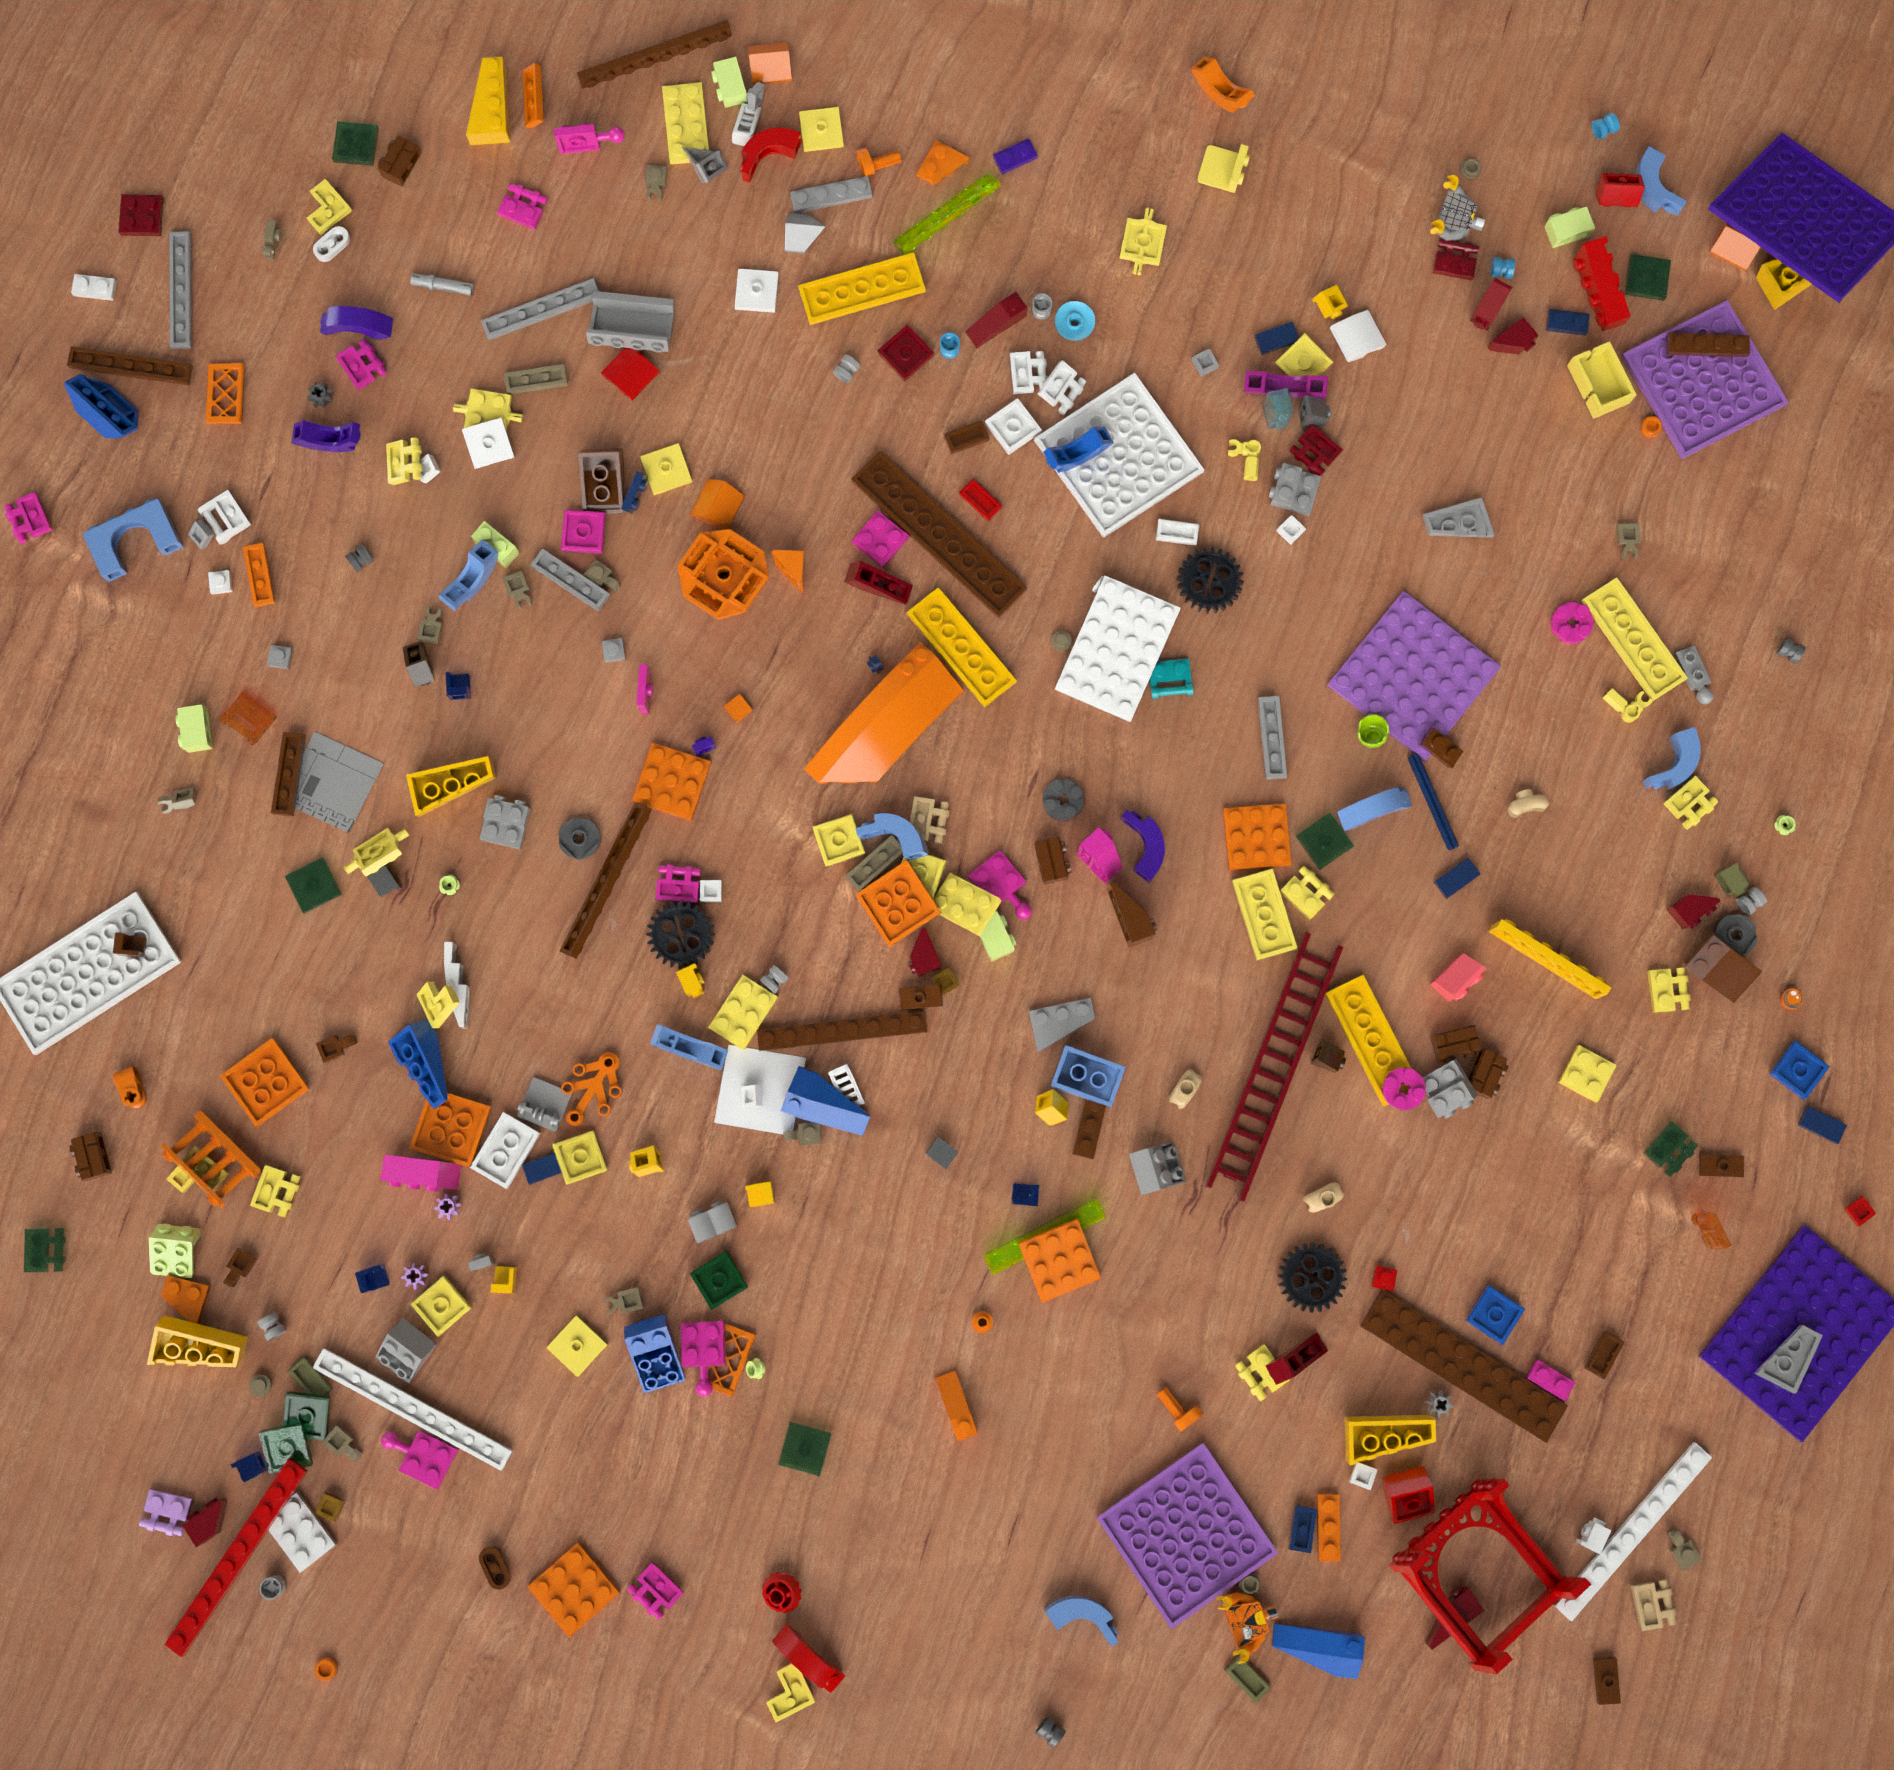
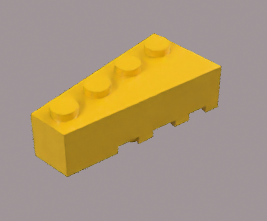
[466,57,510,145]
[1756,259,1812,310]
[406,756,497,817]
[147,1315,248,1367]
[1344,1415,1436,1465]

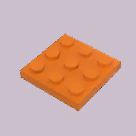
[632,743,712,821]
[1223,804,1292,871]
[855,860,942,947]
[220,1038,310,1127]
[409,1093,492,1168]
[1018,1218,1101,1303]
[528,1542,620,1638]

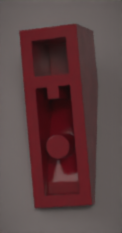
[1470,278,1513,331]
[965,292,1027,349]
[844,561,913,605]
[1265,1333,1328,1385]
[1425,1586,1485,1650]

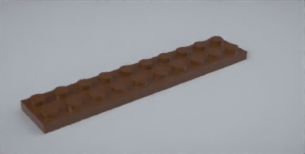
[851,451,1027,618]
[1360,1290,1568,1443]

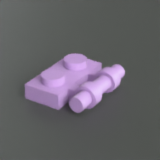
[139,1489,194,1536]

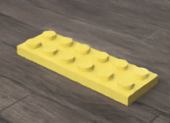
[1582,578,1688,702]

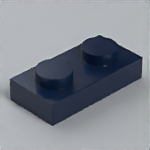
[1546,309,1590,336]
[621,471,649,514]
[1288,1505,1317,1553]

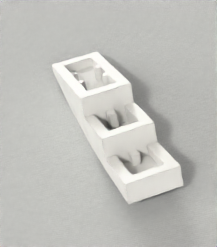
[444,942,470,1029]

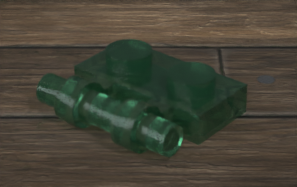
[1643,1122,1698,1178]
[24,1228,66,1273]

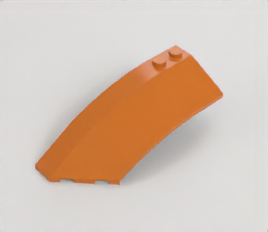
[804,642,963,784]

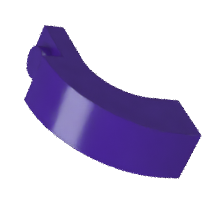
[320,306,393,340]
[291,420,361,452]
[1120,810,1165,883]

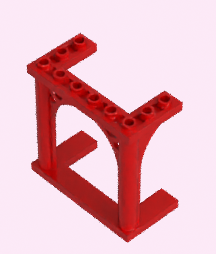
[1389,1478,1591,1675]

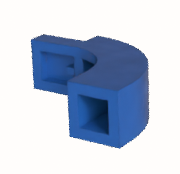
[1043,426,1114,473]

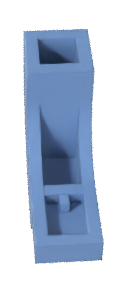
[1635,146,1687,216]
[439,539,498,611]
[1643,727,1701,790]
[1337,787,1412,831]
[856,813,929,861]
[650,1024,728,1070]
[1044,1596,1119,1647]

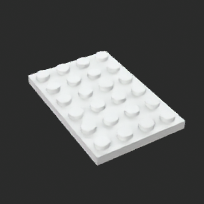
[1055,576,1181,722]

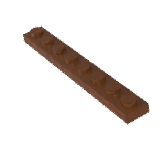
[577,20,731,89]
[560,803,652,959]
[757,1011,927,1051]

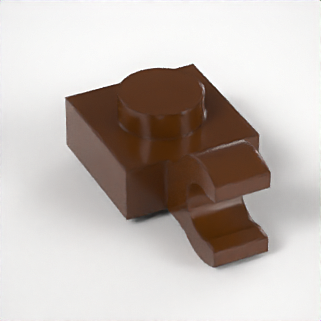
[316,1035,358,1063]
[223,1248,258,1288]

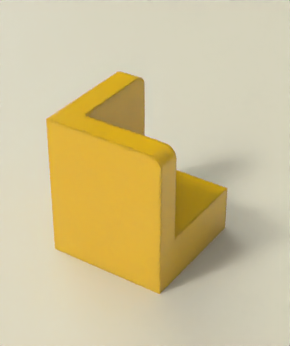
[1035,1089,1068,1126]
[745,1182,775,1207]
[491,1266,517,1293]

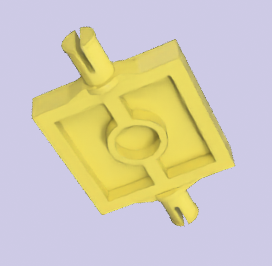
[1120,208,1167,275]
[453,389,523,430]
[344,828,410,876]

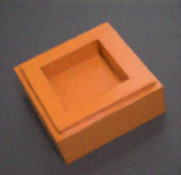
[723,694,753,723]

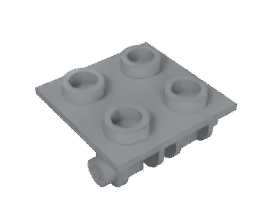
[517,1077,572,1132]

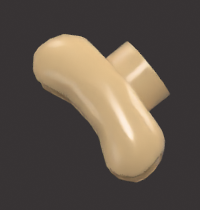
[1508,789,1549,818]
[1169,1069,1202,1109]
[1303,1182,1344,1213]

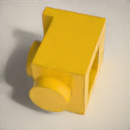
[1312,285,1348,320]
[676,963,705,998]
[629,1145,664,1177]

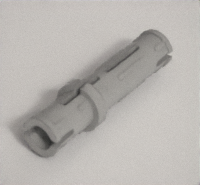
[411,272,474,296]

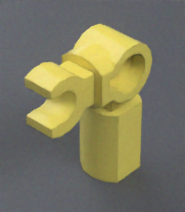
[1228,439,1261,481]
[1603,688,1653,723]

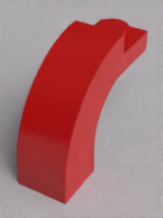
[740,127,802,183]
[772,1624,845,1693]

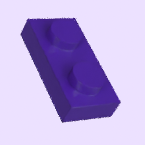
[993,138,1038,175]

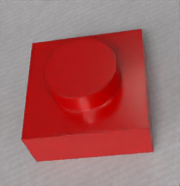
[1844,1196,1876,1226]
[1371,1266,1398,1291]

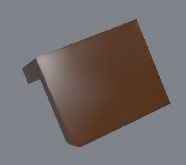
[112,932,147,958]

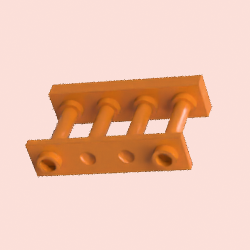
[160,1110,261,1209]

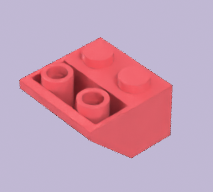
[1430,953,1486,1002]

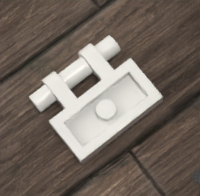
[1010,351,1048,394]
[1038,360,1086,415]

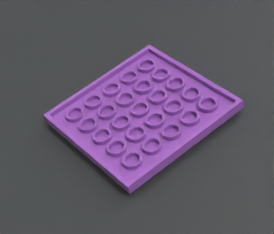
[1621,300,1789,459]
[1327,591,1501,762]
[1096,1442,1278,1629]

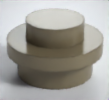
[1460,159,1481,179]
[1051,631,1072,652]
[249,1375,272,1397]
[1238,1573,1261,1595]

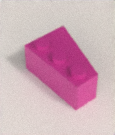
[1077,827,1123,884]
[380,1155,461,1192]

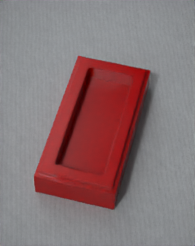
[959,479,1002,522]

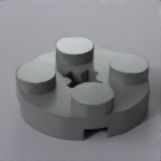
[1042,779,1084,821]
[559,818,601,861]
[1714,914,1757,955]

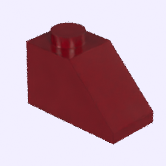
[1488,317,1539,355]
[908,927,941,977]

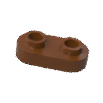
[479,1546,511,1590]

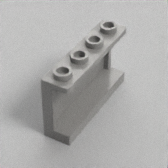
[586,291,675,352]

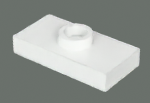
[1156,519,1199,546]

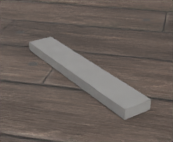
[169,231,192,350]
[481,278,600,341]

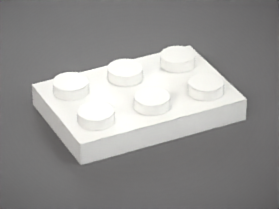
[470,1112,541,1189]
[269,1492,337,1573]

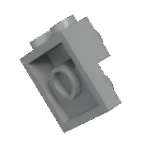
[1268,463,1321,516]
[479,795,531,850]
[1422,1059,1478,1119]

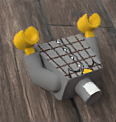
[1430,175,1485,241]

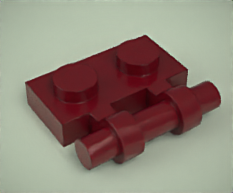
[1433,239,1479,281]
[1289,424,1343,476]

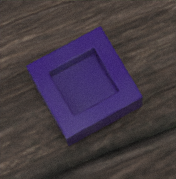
[692,736,716,757]

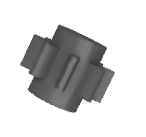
[307,382,334,408]

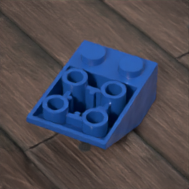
[624,1314,685,1393]

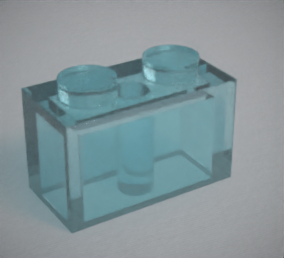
[1262,388,1294,430]

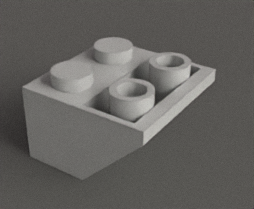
[1129,1141,1186,1195]
[375,1318,436,1383]

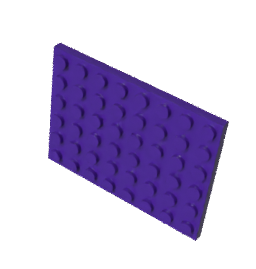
[1708,133,1894,303]
[1698,1225,1894,1443]

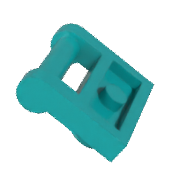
[1149,659,1193,699]

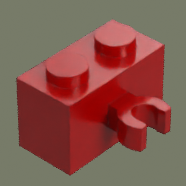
[1595,172,1645,207]

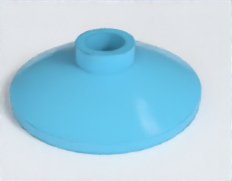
[1055,301,1095,341]

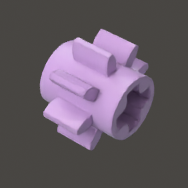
[434,1193,462,1220]
[401,1263,430,1290]

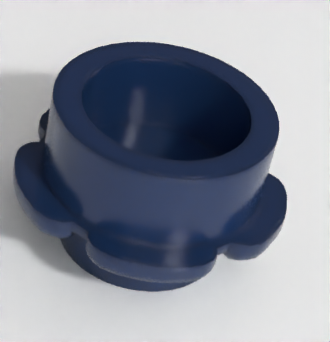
[866,655,884,674]

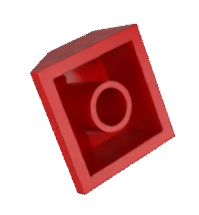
[1382,1466,1435,1524]

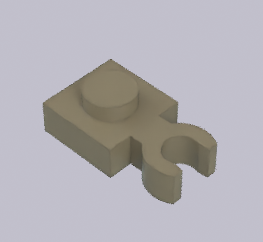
[645,165,667,201]
[262,220,282,260]
[1616,523,1640,560]
[502,571,532,610]
[417,606,443,644]
[603,1287,644,1314]

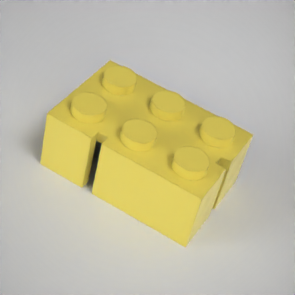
[1567,341,1636,419]

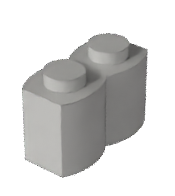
[687,1200,738,1243]

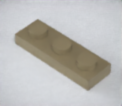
[504,364,568,395]
[845,835,903,892]

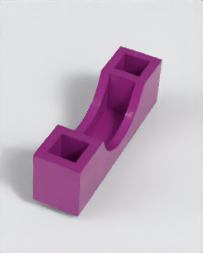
[1244,370,1328,400]

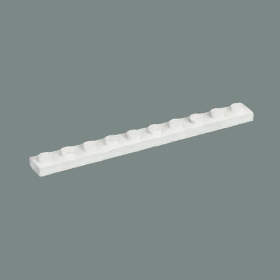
[313,1348,513,1471]
[1554,1442,1712,1621]

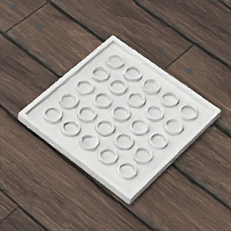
[1034,373,1204,538]

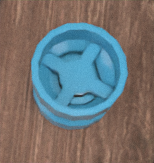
[1591,112,1620,140]
[1490,257,1515,279]
[940,332,960,359]

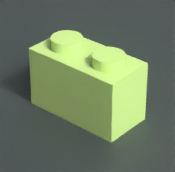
[711,57,748,108]
[1544,207,1595,248]
[471,521,520,568]
[175,704,213,753]
[980,911,1017,962]

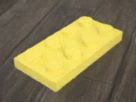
[662,82,709,165]
[1232,869,1297,961]

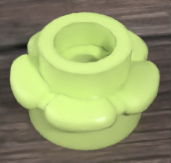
[1775,815,1796,835]
[439,875,460,895]
[746,1358,765,1379]

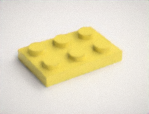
[934,873,1001,936]
[708,975,778,1050]

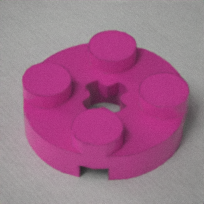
[1550,602,1593,644]
[1382,1068,1426,1111]

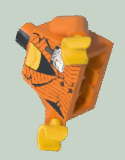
[1216,1592,1278,1664]

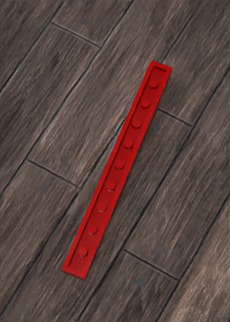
[164,1458,308,1657]

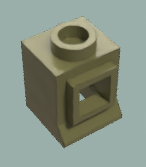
[1715,862,1749,897]

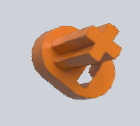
[855,147,902,177]
[1156,1387,1204,1432]

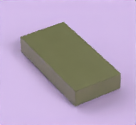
[288,1356,333,1396]
[1224,1654,1271,1703]

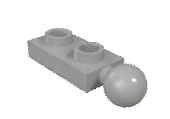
[1674,646,1714,705]

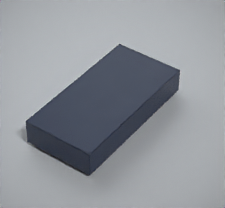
[1254,322,1299,355]
[1434,858,1481,899]
[1798,1106,1847,1144]
[522,1153,562,1185]

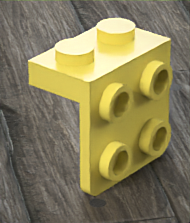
[1197,144,1250,193]

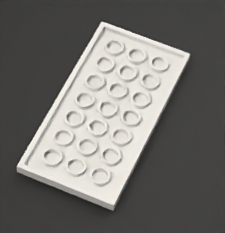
[0,892,181,1055]

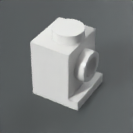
[1575,1517,1611,1555]

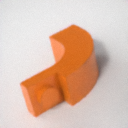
[1191,57,1255,113]

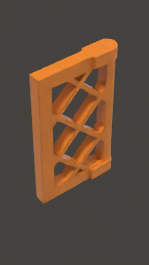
[205,363,245,424]
[698,1323,756,1397]

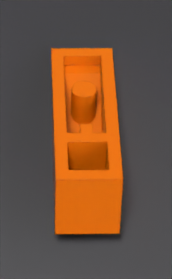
[935,1371,978,1442]

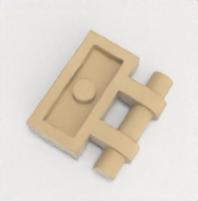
[910,796,950,844]
[1631,1579,1677,1631]

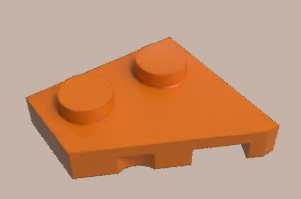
[917,140,970,185]
[161,1275,211,1324]

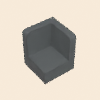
[367,865,402,897]
[925,1137,958,1170]

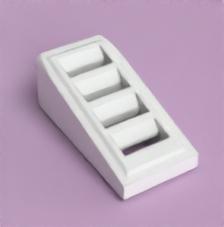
[732,103,761,146]
[828,1064,865,1106]

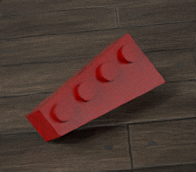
[1573,236,1631,331]

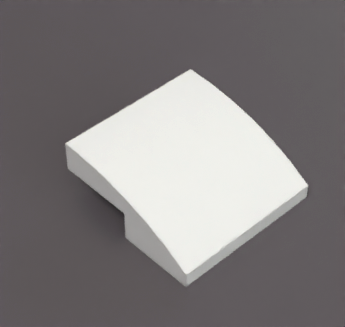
[1330,310,1387,362]

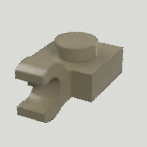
[584,560,621,593]
[158,787,197,814]
[783,1123,821,1146]
[322,1425,363,1461]
[1667,1529,1702,1571]

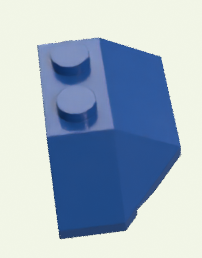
[64,374,138,438]

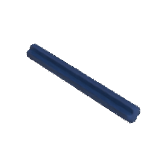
[1408,753,1459,850]

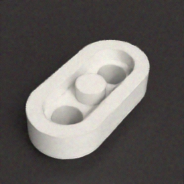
[313,226,350,262]

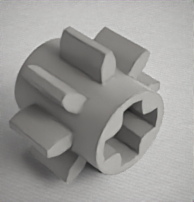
[1425,1390,1454,1418]

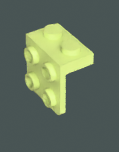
[149,1224,200,1278]

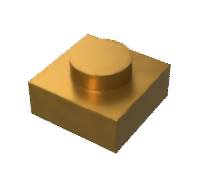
[931,967,960,996]
[315,1492,346,1522]

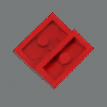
[601,348,660,401]

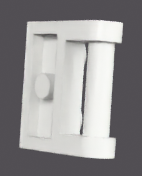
[198,490,251,545]

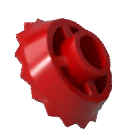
[762,1571,802,1614]

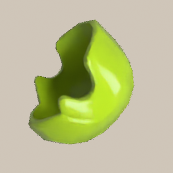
[1357,714,1389,748]

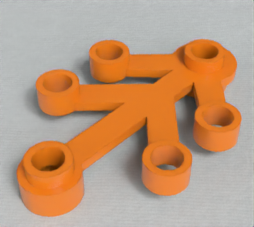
[561,1052,622,1126]

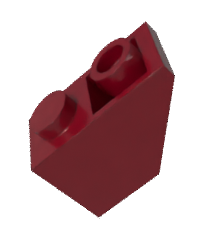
[1667,894,1721,929]
[182,1498,227,1547]

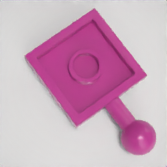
[554,123,625,154]
[968,850,1032,920]
[681,1321,726,1397]
[381,1430,459,1490]

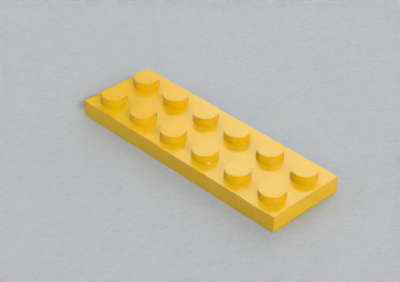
[798,252,926,325]
[906,587,1017,708]
[1488,919,1611,999]
[1325,975,1411,1107]

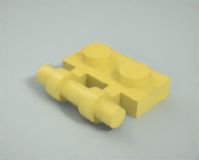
[386,438,423,485]
[1663,776,1718,830]
[1280,866,1334,920]
[1648,968,1691,1013]
[250,1165,300,1217]
[1235,1344,1290,1401]

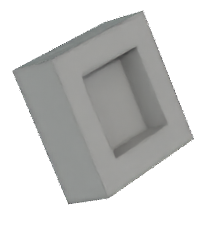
[746,82,765,111]
[1191,348,1219,377]
[188,519,214,549]
[602,638,626,663]
[267,645,293,670]
[468,1253,495,1271]

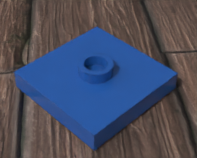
[1769,1040,1830,1100]
[1465,1285,1525,1345]

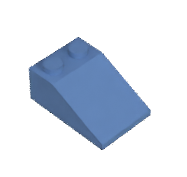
[1050,1045,1126,1107]

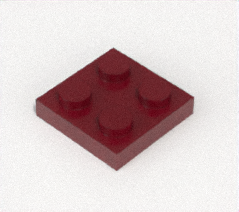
[118,194,164,236]
[877,325,935,382]

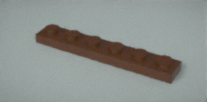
[67,346,193,386]

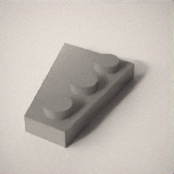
[1422,498,1495,538]
[1029,998,1095,1053]
[1754,1325,1823,1394]

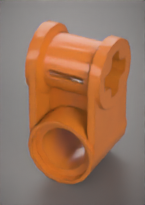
[112,1066,147,1109]

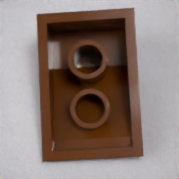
[578,448,624,514]
[1107,882,1157,948]
[1684,931,1762,1003]

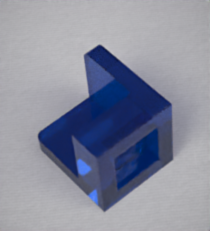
[445,672,471,700]
[1011,1183,1039,1207]
[355,1264,390,1294]
[230,1451,268,1482]

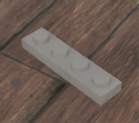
[790,176,872,213]
[531,549,610,612]
[1258,696,1287,780]

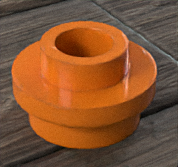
[972,1311,993,1333]

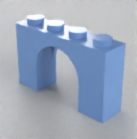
[82,498,184,582]

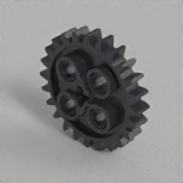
[1176,547,1244,614]
[646,900,715,969]
[1277,1243,1348,1313]

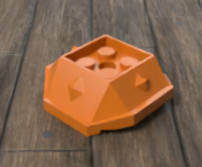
[677,529,769,620]

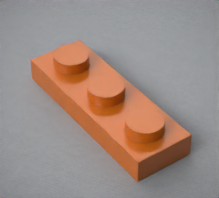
[523,63,544,129]
[243,543,276,607]
[1317,1494,1341,1561]

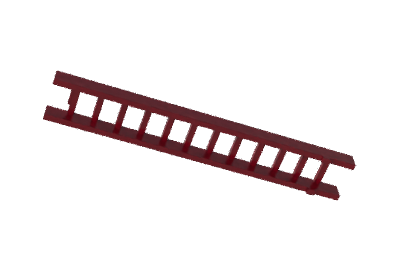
[1205,932,1343,1202]

